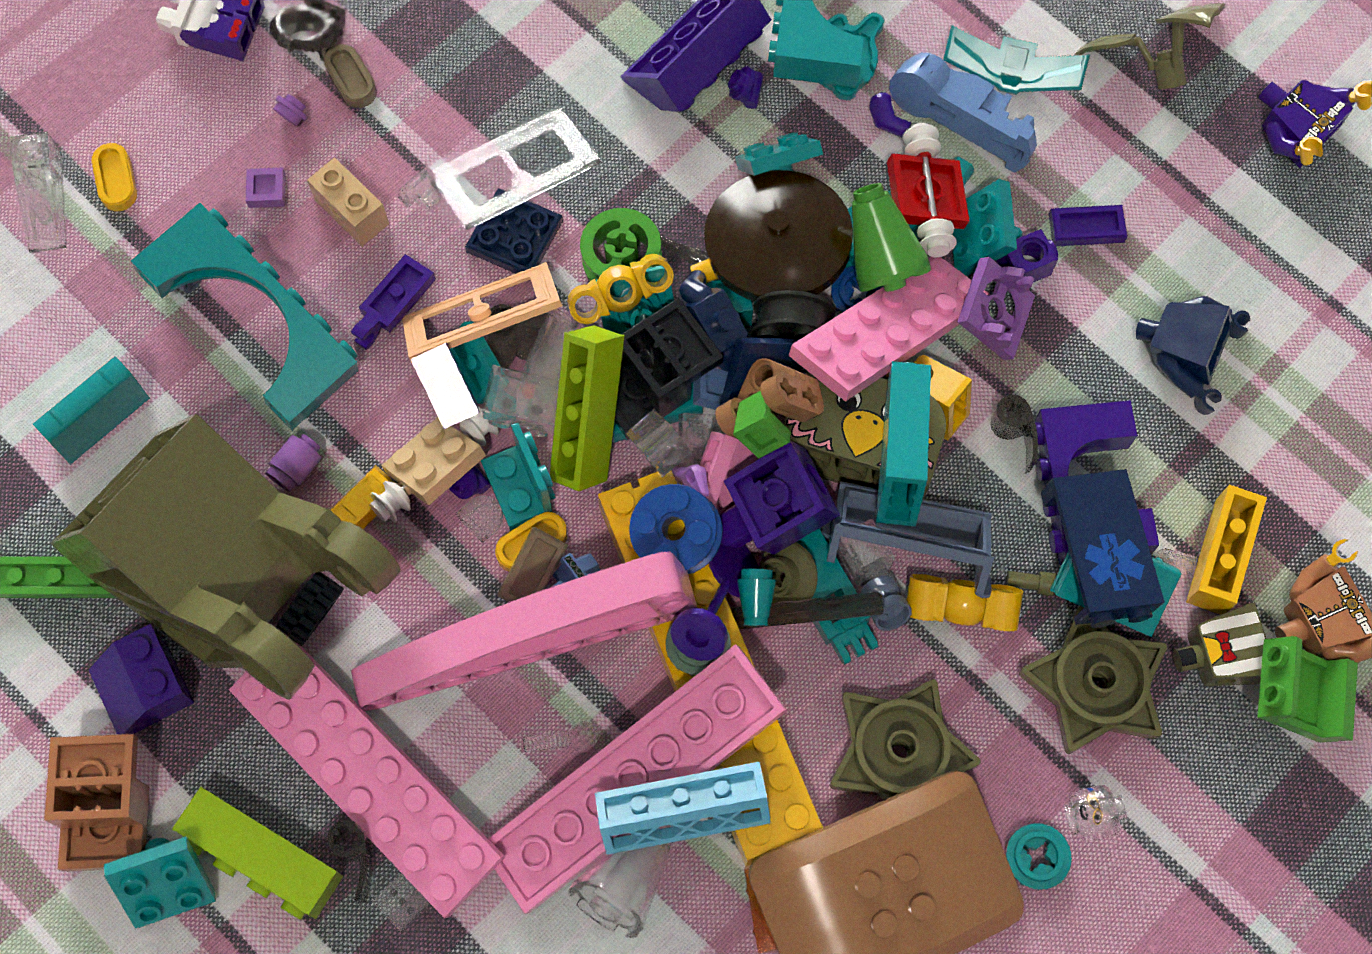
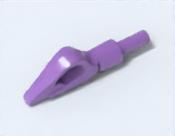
[671,464,709,497]

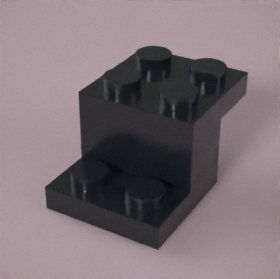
[614,298,723,440]

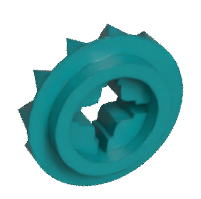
[1005,823,1072,891]

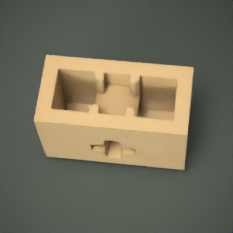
[307,157,389,247]

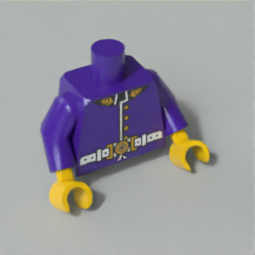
[1258,80,1372,168]

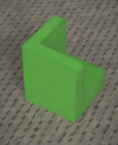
[733,391,791,459]

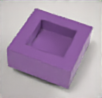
[246,167,286,208]

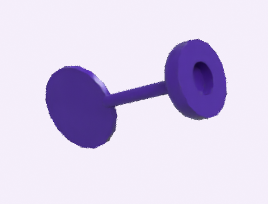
[670,544,759,661]

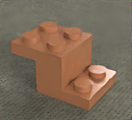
[44,734,149,872]

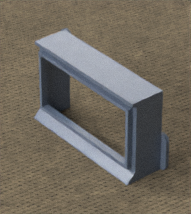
[822,481,994,598]

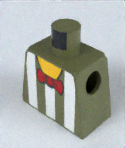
[1173,602,1267,686]

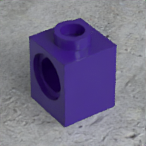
[996,229,1058,283]

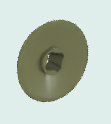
[759,542,818,610]

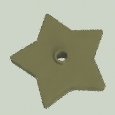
[1019,606,1167,754]
[829,679,981,800]

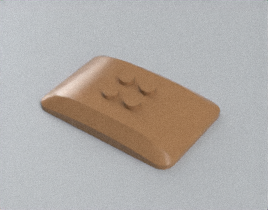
[748,770,1024,954]

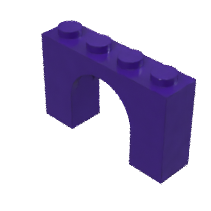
[1030,400,1160,565]

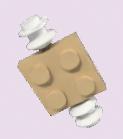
[369,406,499,523]

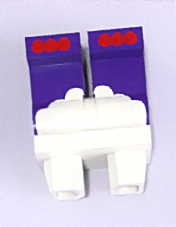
[156,0,265,62]

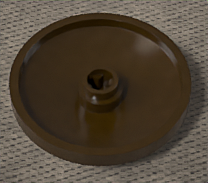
[704,170,853,301]

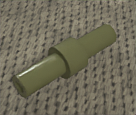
[1006,571,1056,596]

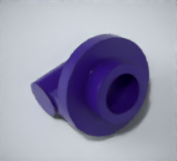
[728,66,764,109]
[449,466,491,499]

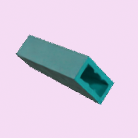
[876,361,931,527]

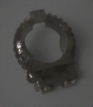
[269,0,345,62]

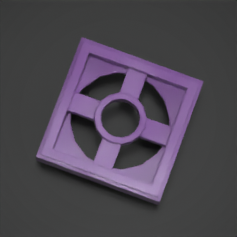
[957,257,1035,360]

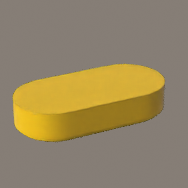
[91,143,137,212]
[495,512,567,572]

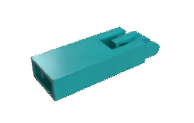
[796,529,879,665]

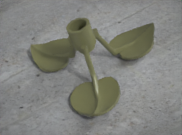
[1074,3,1226,89]

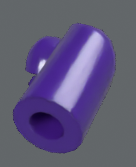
[869,92,912,138]

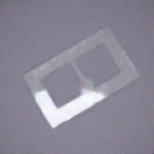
[428,107,601,230]

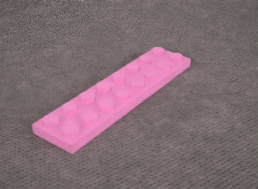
[229,637,505,918]
[489,644,787,914]

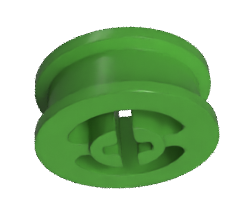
[580,208,662,281]

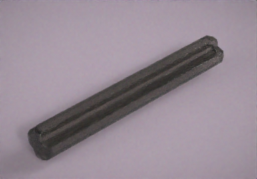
[731,592,884,629]

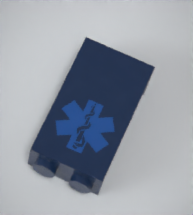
[1041,469,1165,628]

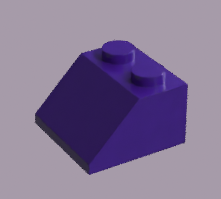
[89,624,194,735]

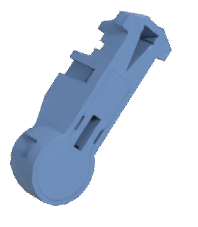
[889,52,1037,173]

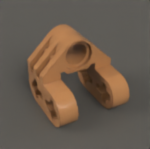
[715,358,824,438]

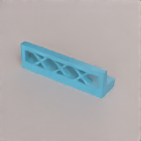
[595,762,771,855]

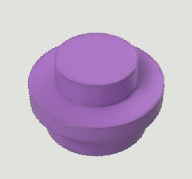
[273,94,308,126]

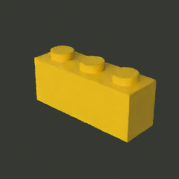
[1186,484,1267,615]

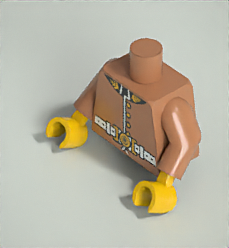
[1275,539,1372,663]

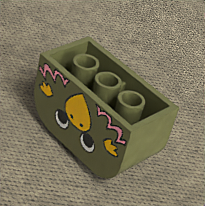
[784,372,946,499]

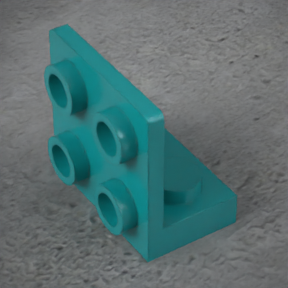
[481,422,556,531]

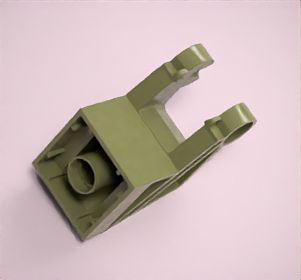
[50,413,401,700]

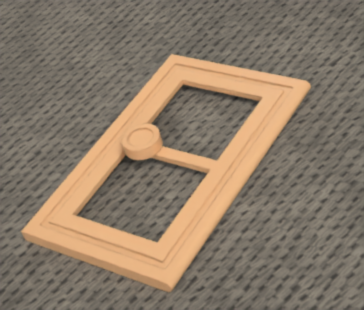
[402,262,562,363]

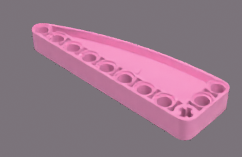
[351,552,697,711]

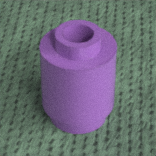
[265,434,322,492]

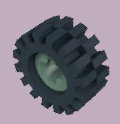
[275,572,344,647]

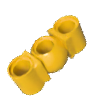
[567,254,674,324]
[907,574,1024,632]

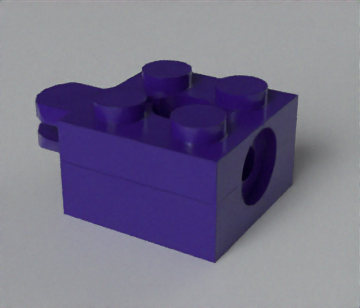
[720,441,840,555]

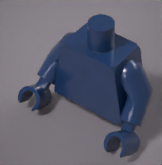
[1135,296,1250,415]

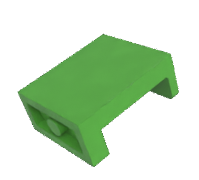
[1257,636,1358,743]

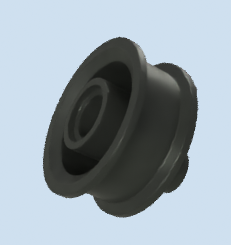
[751,290,836,339]

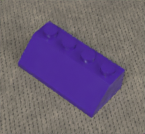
[620,0,772,112]

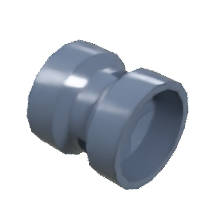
[861,576,912,631]

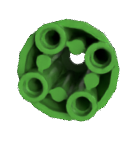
[852,183,931,292]

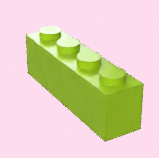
[549,325,624,492]
[172,786,344,920]

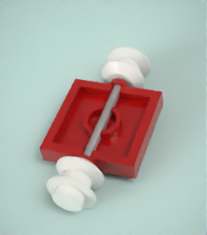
[887,123,970,258]

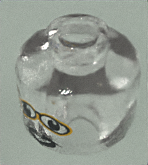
[1064,785,1127,843]

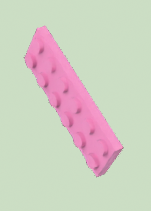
[789,257,991,402]

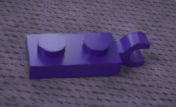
[351,254,436,350]

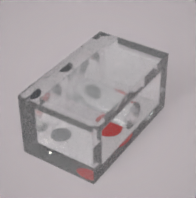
[482,365,559,437]

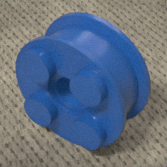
[629,484,723,574]

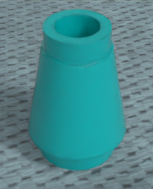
[737,569,777,626]

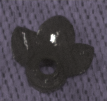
[487,304,550,370]

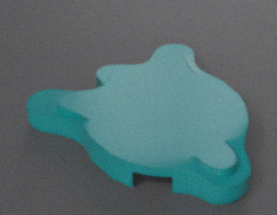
[819,12,885,101]

